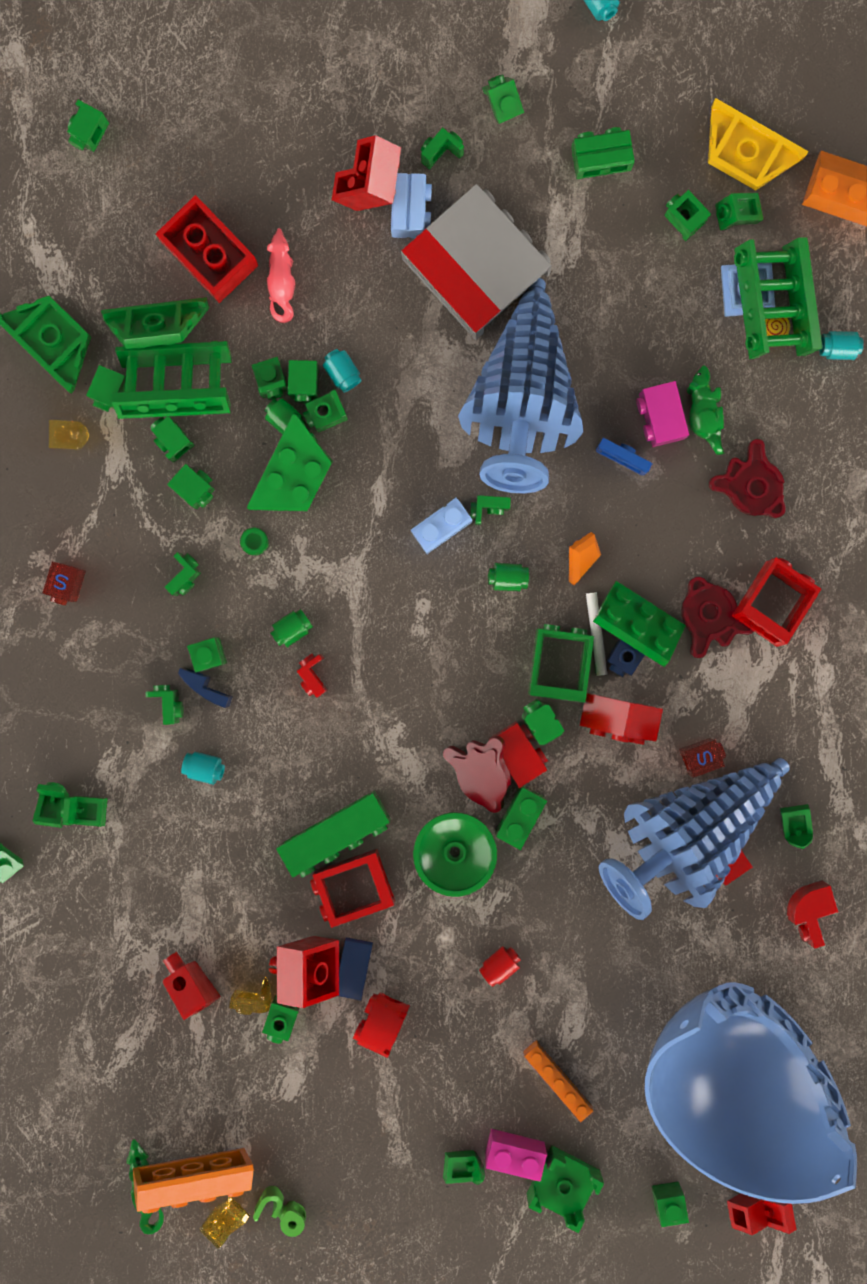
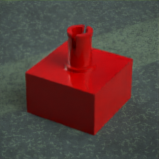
[269,936,339,1008]

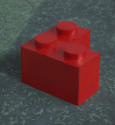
[332,135,401,211]
[579,693,663,745]

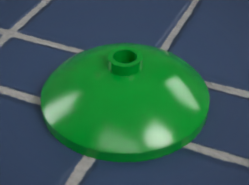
[413,812,497,897]

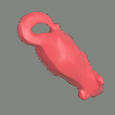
[267,228,295,323]

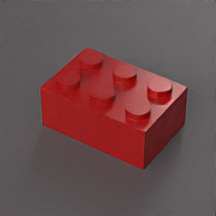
[155,195,259,304]

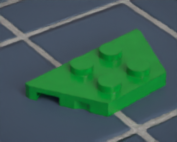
[0,296,91,394]
[101,297,209,349]
[247,412,333,511]

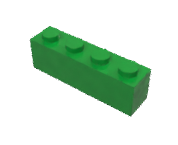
[276,790,391,878]

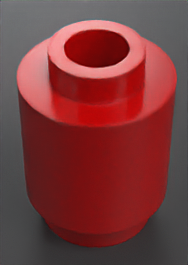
[479,946,521,987]

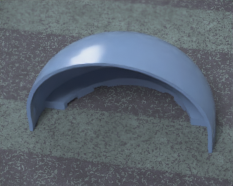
[645,982,857,1204]

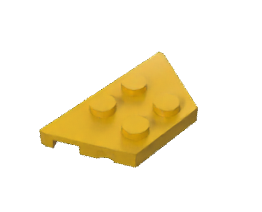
[708,98,809,191]

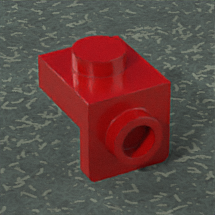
[297,653,328,698]

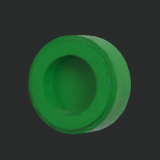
[240,528,269,556]

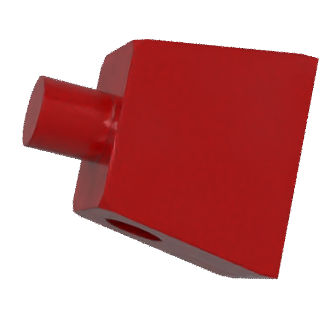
[162,952,221,1020]

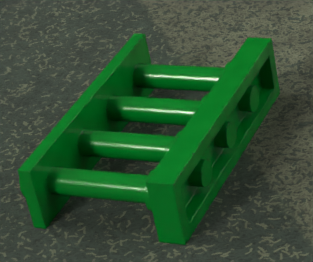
[734,237,822,360]
[112,341,232,419]

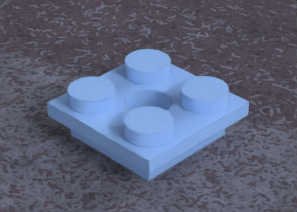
[721,263,775,317]

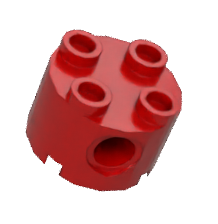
[353,992,410,1058]

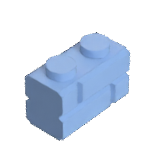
[391,173,432,238]
[411,497,472,554]

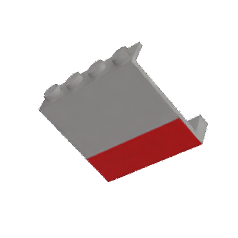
[401,184,551,340]

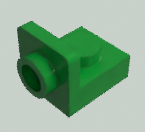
[715,193,763,230]
[251,356,288,400]
[470,495,511,525]

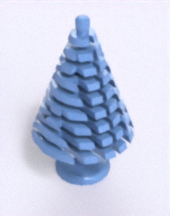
[458,278,583,494]
[599,758,790,920]

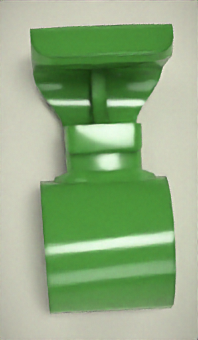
[253,1186,306,1237]

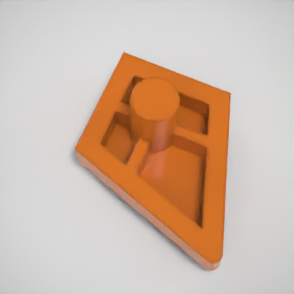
[569,532,601,585]

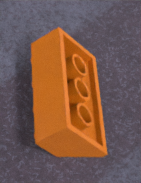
[802,151,867,226]
[133,1148,254,1213]

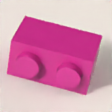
[636,381,689,448]
[485,1129,547,1182]

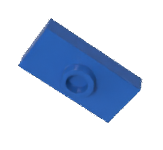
[596,438,653,476]

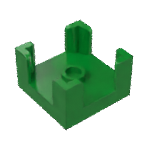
[526,1145,604,1233]

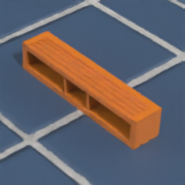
[523,1040,593,1123]

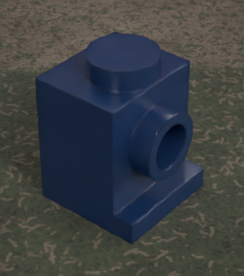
[606,639,645,677]

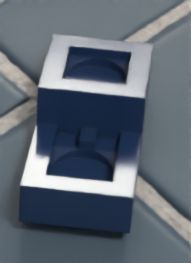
[178,667,233,708]
[339,937,373,1001]

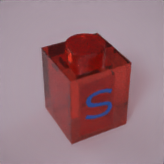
[42,561,86,606]
[679,738,726,778]

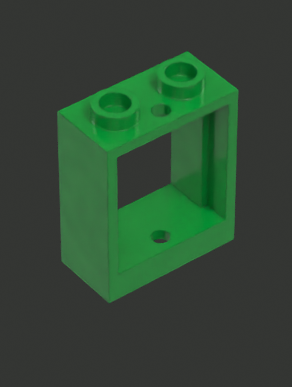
[528,624,594,703]

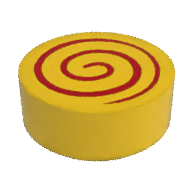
[765,318,790,336]

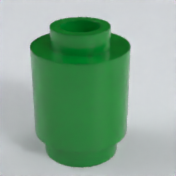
[264,398,306,435]
[488,563,529,592]
[270,609,313,648]

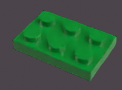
[593,581,686,667]

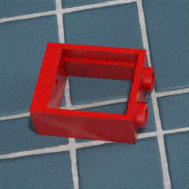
[732,557,821,647]
[310,849,395,928]

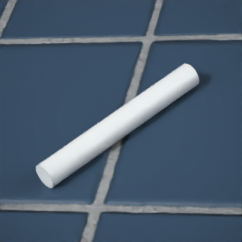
[586,592,608,676]

